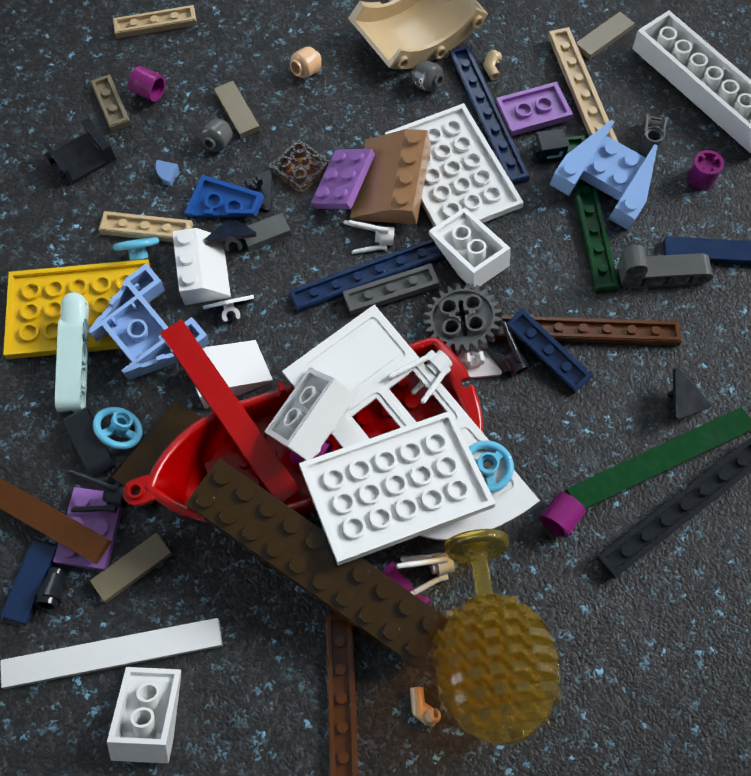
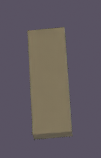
[576,12,635,60]
[90,74,131,132]
[214,81,260,139]
[90,532,173,603]

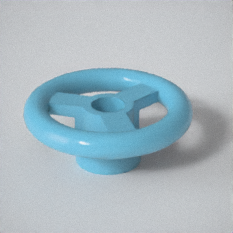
[113,237,159,261]
[93,407,143,449]
[469,440,514,493]

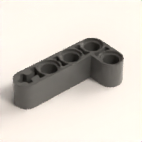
[618,245,713,288]

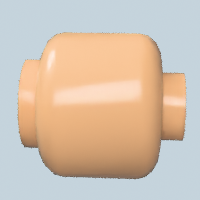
[290,47,321,79]

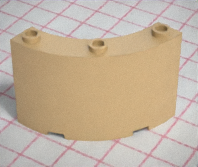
[348,0,488,69]

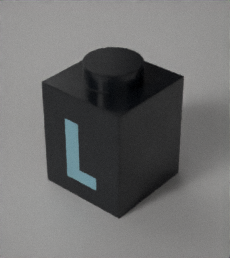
[532,129,568,164]

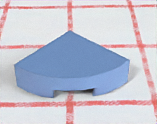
[156,160,179,186]

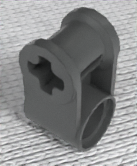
[640,113,668,156]

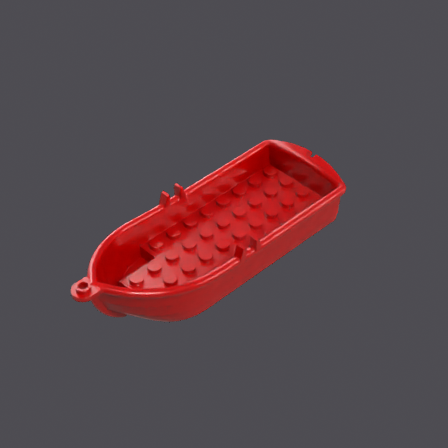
[123,337,483,523]

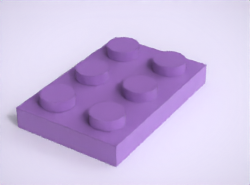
[496,82,573,136]
[311,149,375,209]
[53,487,123,571]

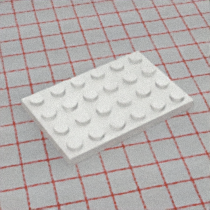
[385,103,524,227]
[299,411,496,566]

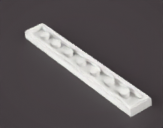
[0,618,223,689]

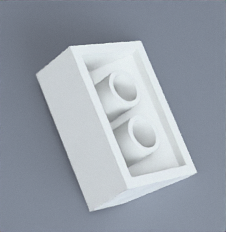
[173,228,231,305]
[264,367,356,460]

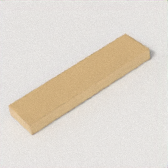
[113,5,197,39]
[99,211,193,242]

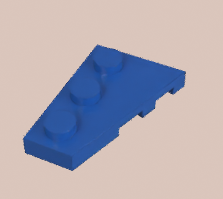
[184,175,265,217]

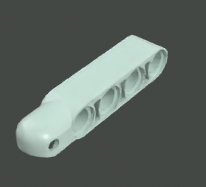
[55,292,89,412]

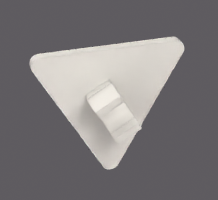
[203,295,254,322]
[457,345,502,379]

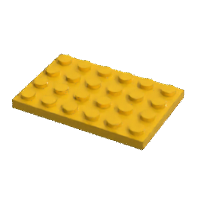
[3,259,150,359]

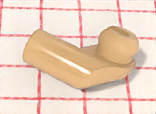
[483,50,502,81]
[410,687,441,726]

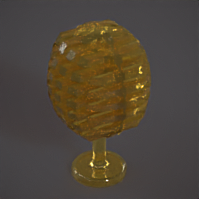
[432,529,563,746]

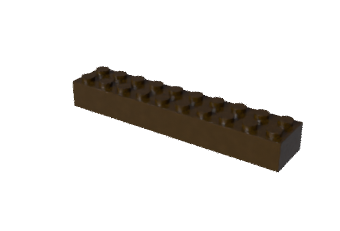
[185,458,449,668]

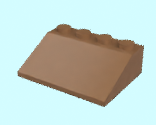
[350,129,431,224]

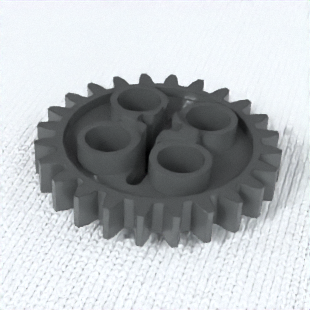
[424,283,502,356]

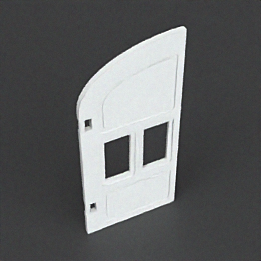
[282,305,540,540]

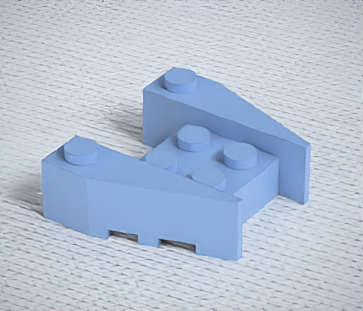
[549,120,657,230]
[88,263,209,380]

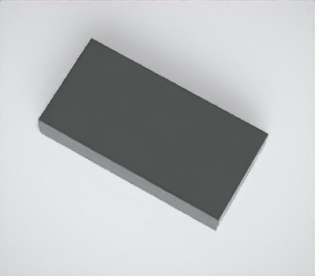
[244,213,291,251]

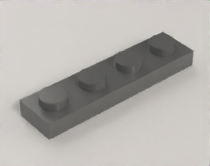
[343,263,439,315]

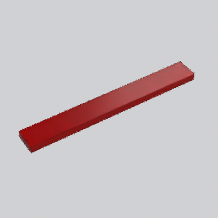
[160,319,300,502]

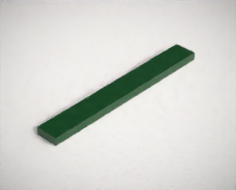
[566,135,620,294]
[566,407,751,510]

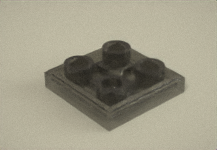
[269,139,330,194]

